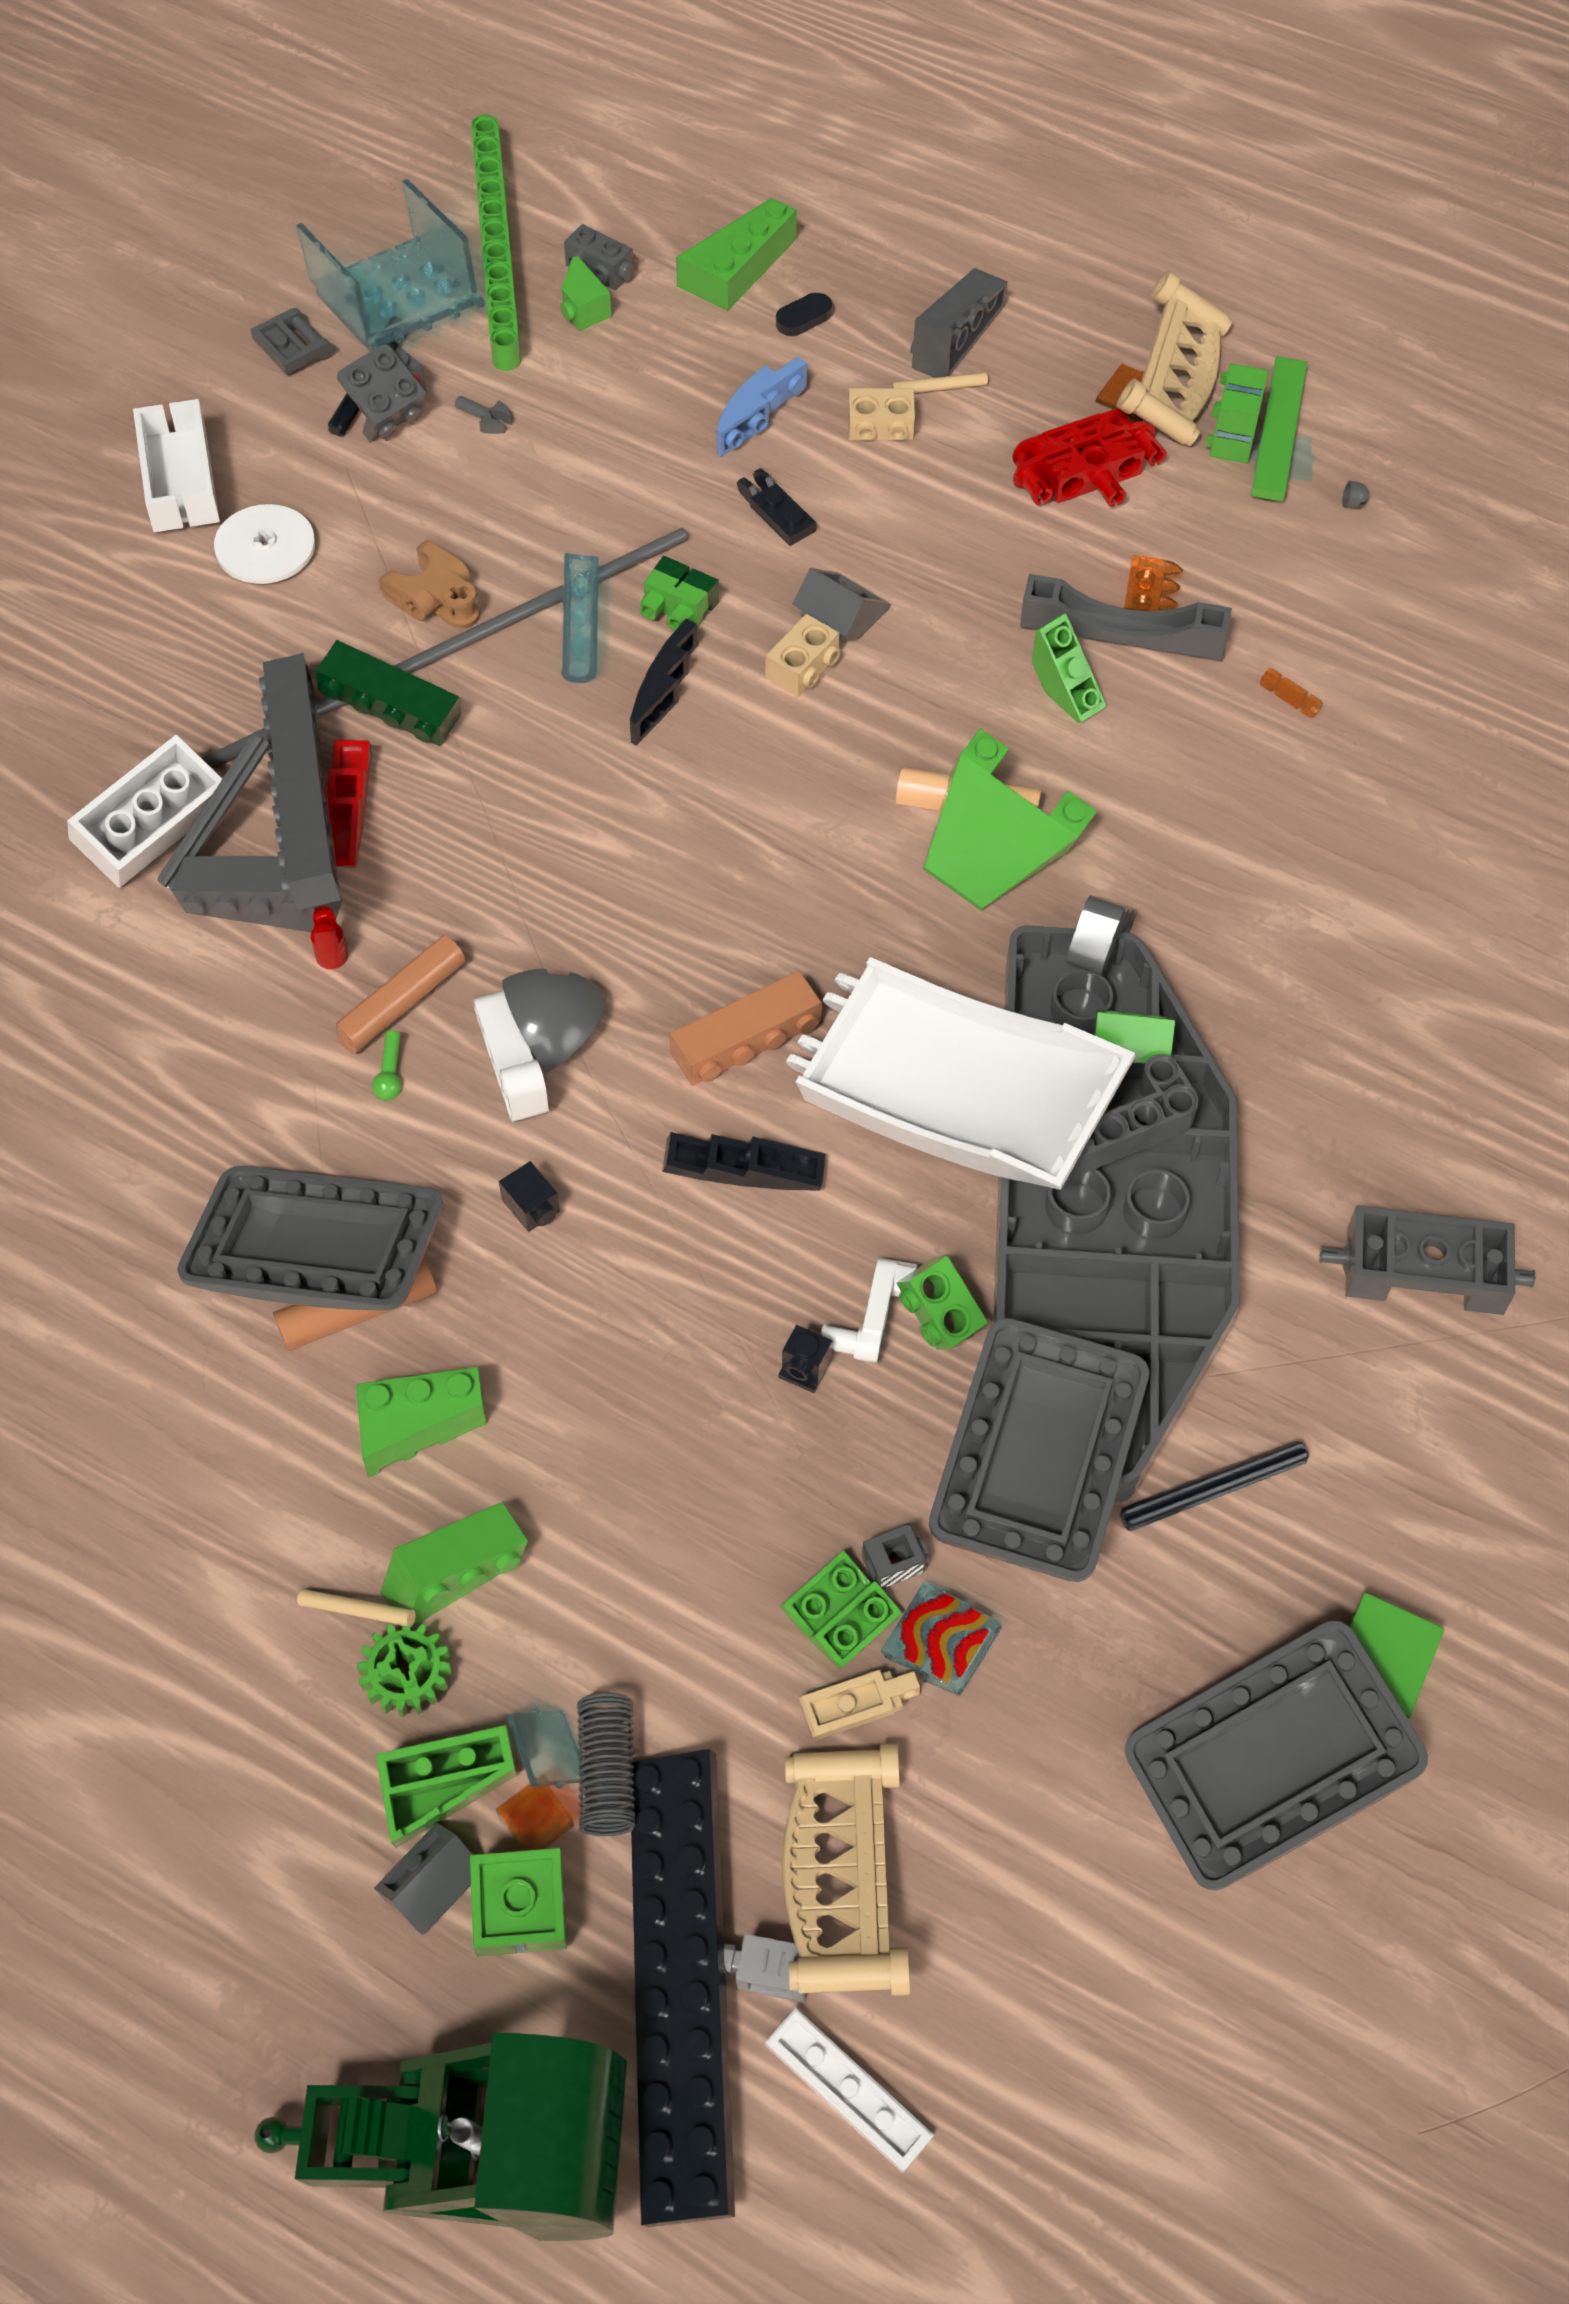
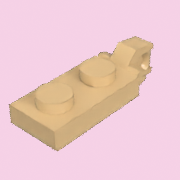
[799,1670,920,1742]

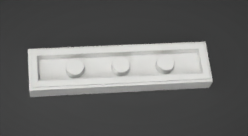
[765,2007,934,2174]

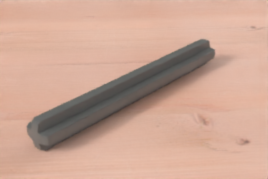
[157,734,270,890]

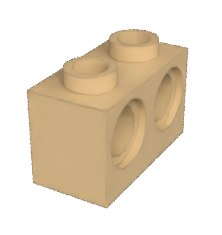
[848,388,915,440]
[765,614,840,697]

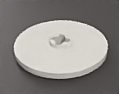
[214,504,315,584]

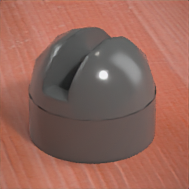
[1342,480,1370,509]

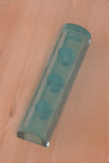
[561,553,598,683]

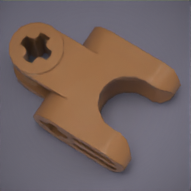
[378,540,480,629]

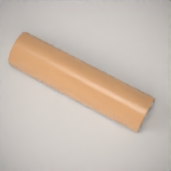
[896,767,1041,811]

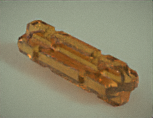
[1260,668,1323,718]

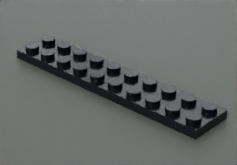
[631,1749,735,2227]

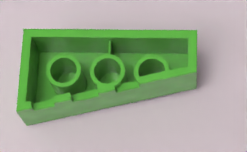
[676,198,797,311]

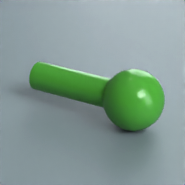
[372,1030,402,1101]

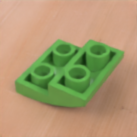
[779,1550,902,1669]

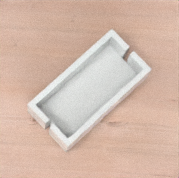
[133,399,220,532]

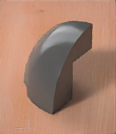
[502,969,606,1073]

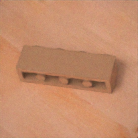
[669,971,822,1086]

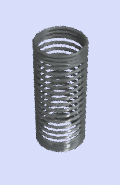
[577,1692,636,1836]

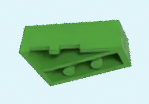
[356,1367,486,1478]
[380,1502,528,1628]

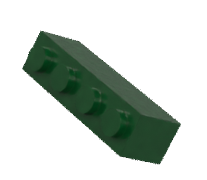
[316,640,461,747]

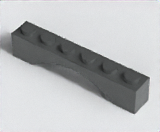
[1020,574,1232,661]

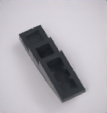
[630,618,698,746]
[662,1132,825,1191]

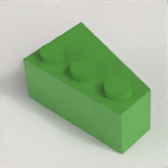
[375,1725,517,1849]

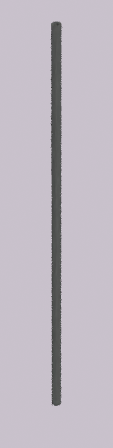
[201,528,688,768]

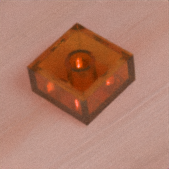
[496,1776,574,1851]

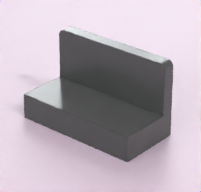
[373,1823,473,1935]

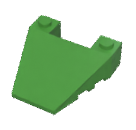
[923,728,1097,911]

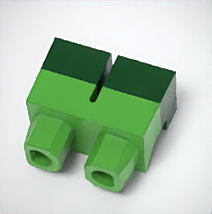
[640,555,719,631]

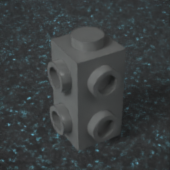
[564,224,634,291]

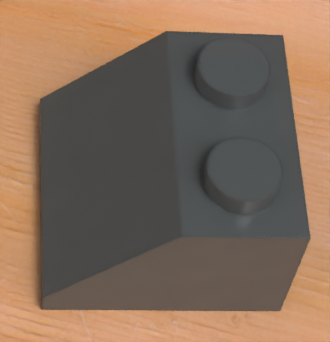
[792,568,891,641]

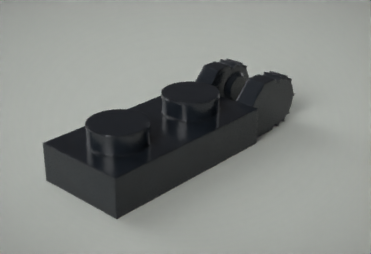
[736,468,816,546]

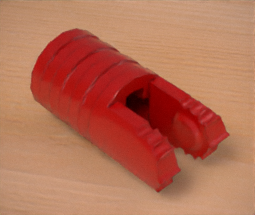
[310,905,348,970]

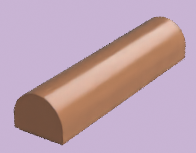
[336,934,465,1054]
[272,1257,437,1351]

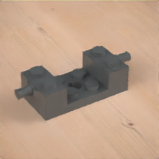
[1319,1206,1536,1315]

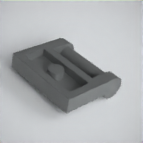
[250,308,334,375]

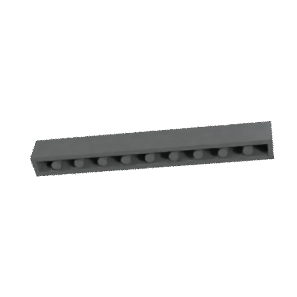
[259,653,341,911]

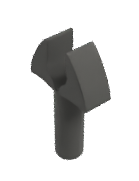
[455,396,512,434]

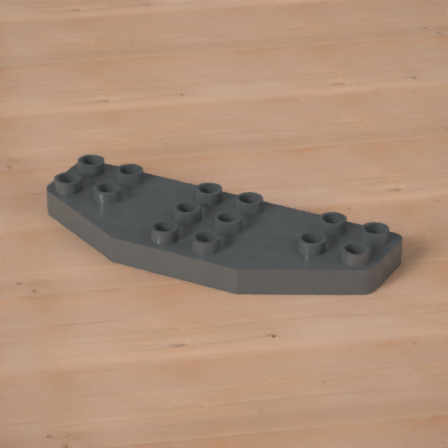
[993,926,1240,1503]

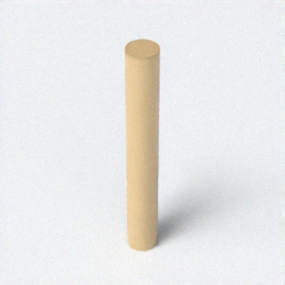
[892,372,988,393]
[297,1589,416,1627]

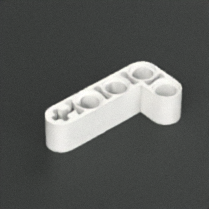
[473,991,549,1122]

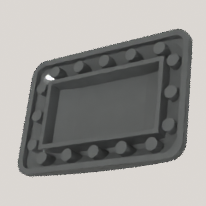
[177,1166,443,1311]
[929,1318,1149,1582]
[1125,1621,1428,1891]

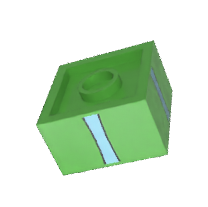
[1206,363,1269,464]
[470,1848,567,1957]

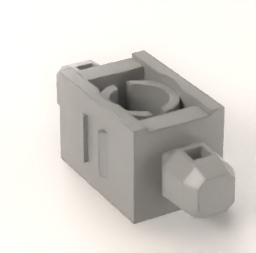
[724,1934,830,2003]

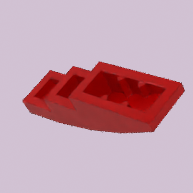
[327,740,371,868]

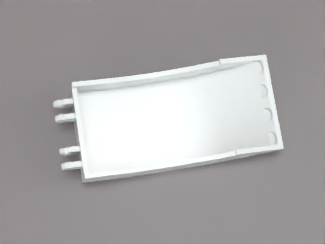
[786,957,1136,1190]

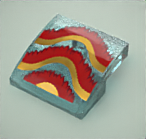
[881,1582,1002,1697]

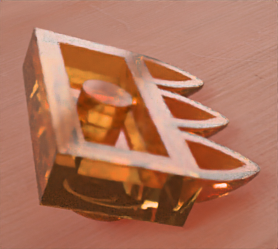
[1124,555,1183,611]

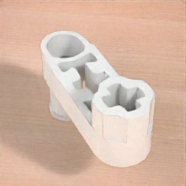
[821,1257,917,1363]

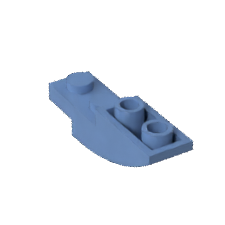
[716,357,807,457]

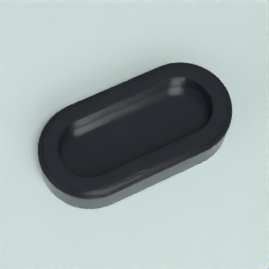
[776,293,832,336]

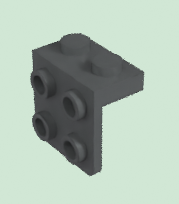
[337,344,427,443]

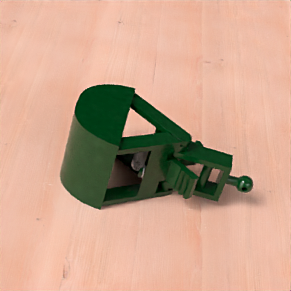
[254,2033,627,2241]

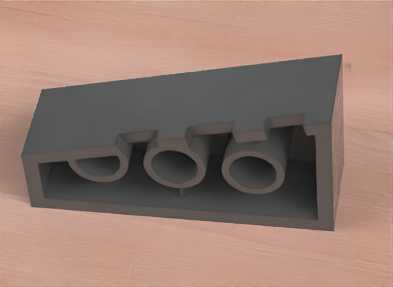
[171,856,342,932]

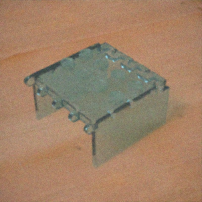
[296,179,485,352]

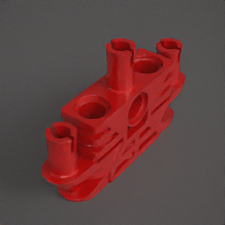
[1012,408,1167,507]

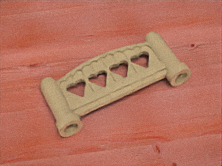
[1116,270,1232,446]
[782,1743,910,1996]

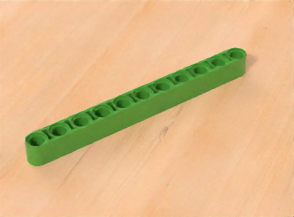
[471,114,521,371]

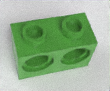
[896,1255,988,1350]

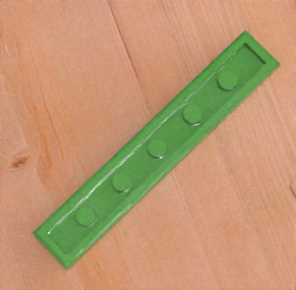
[1251,356,1307,501]

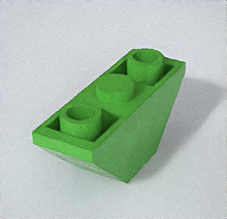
[1032,613,1107,723]

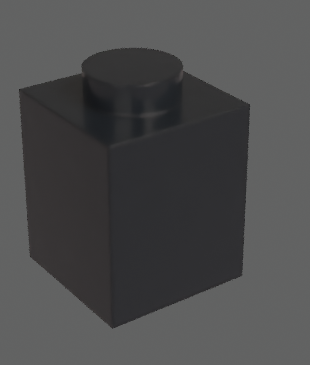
[499,1161,560,1232]

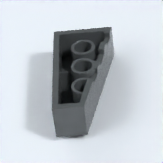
[910,268,1008,378]

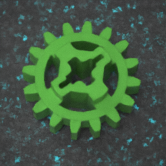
[357,1624,452,1717]

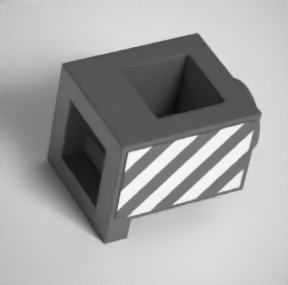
[862,1524,929,1591]

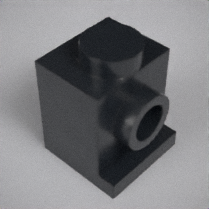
[778,1324,833,1393]

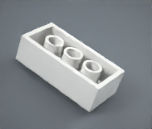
[67,735,222,888]

